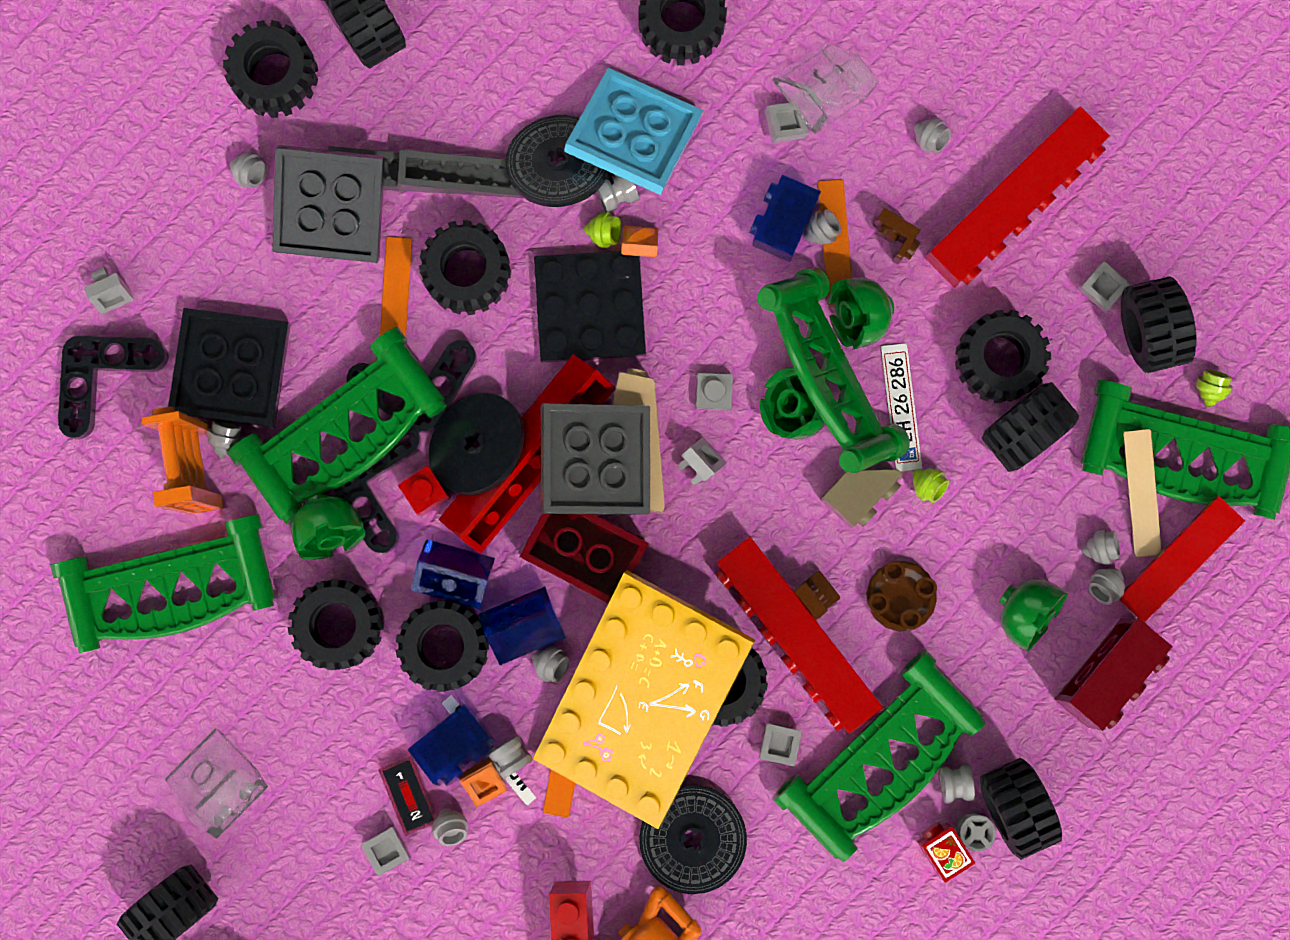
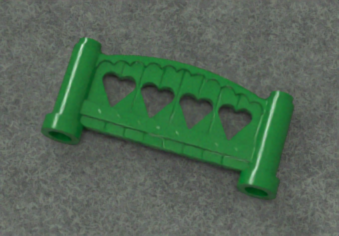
[757,267,910,473]
[227,327,447,524]
[1081,380,1290,520]
[50,514,275,653]
[772,649,985,862]

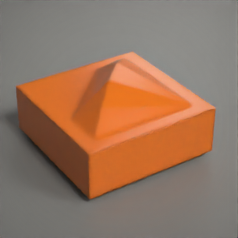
[621,225,659,257]
[458,758,508,808]

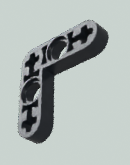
[58,336,169,439]
[346,340,477,433]
[333,426,422,553]

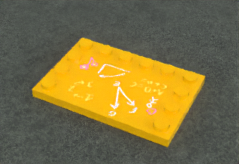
[533,570,756,829]

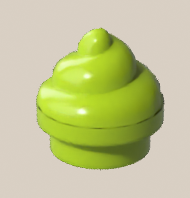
[584,212,622,248]
[1196,369,1233,407]
[912,468,950,503]

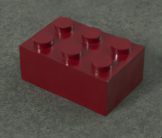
[519,514,649,604]
[1054,618,1173,731]

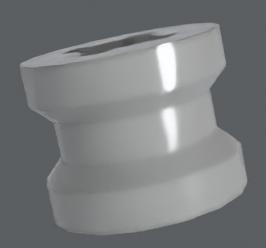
[488,736,533,779]
[939,764,975,803]
[955,812,996,851]

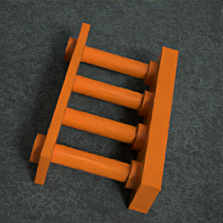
[141,407,224,515]

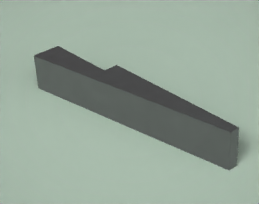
[328,146,523,198]

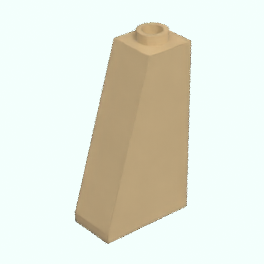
[613,368,665,514]

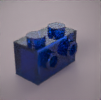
[749,175,821,262]
[411,539,495,609]
[479,586,566,665]
[407,704,496,786]

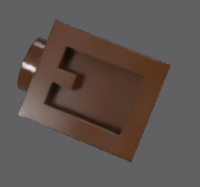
[873,208,921,264]
[793,571,840,620]

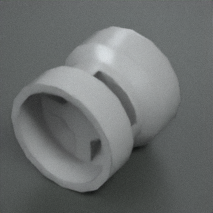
[597,175,639,212]

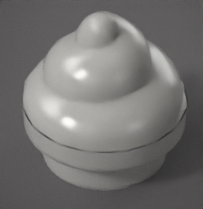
[914,118,951,154]
[230,152,267,188]
[804,209,841,245]
[207,420,243,459]
[1082,529,1120,565]
[1088,569,1125,604]
[532,647,569,683]
[432,808,469,846]

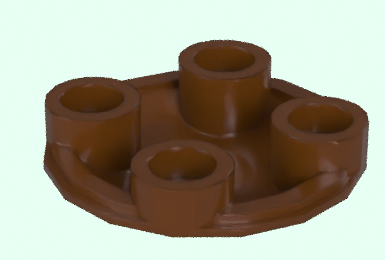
[866,561,937,632]

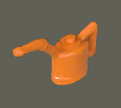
[617,886,702,940]

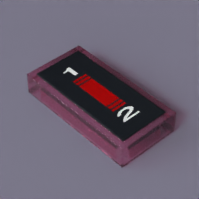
[378,755,437,836]

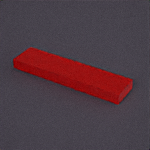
[1119,496,1245,623]

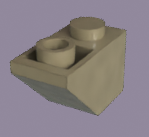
[820,469,903,528]

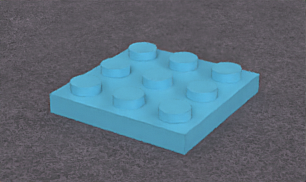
[564,68,703,195]

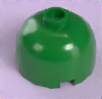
[828,277,894,349]
[759,367,826,440]
[291,494,365,560]
[999,578,1068,651]

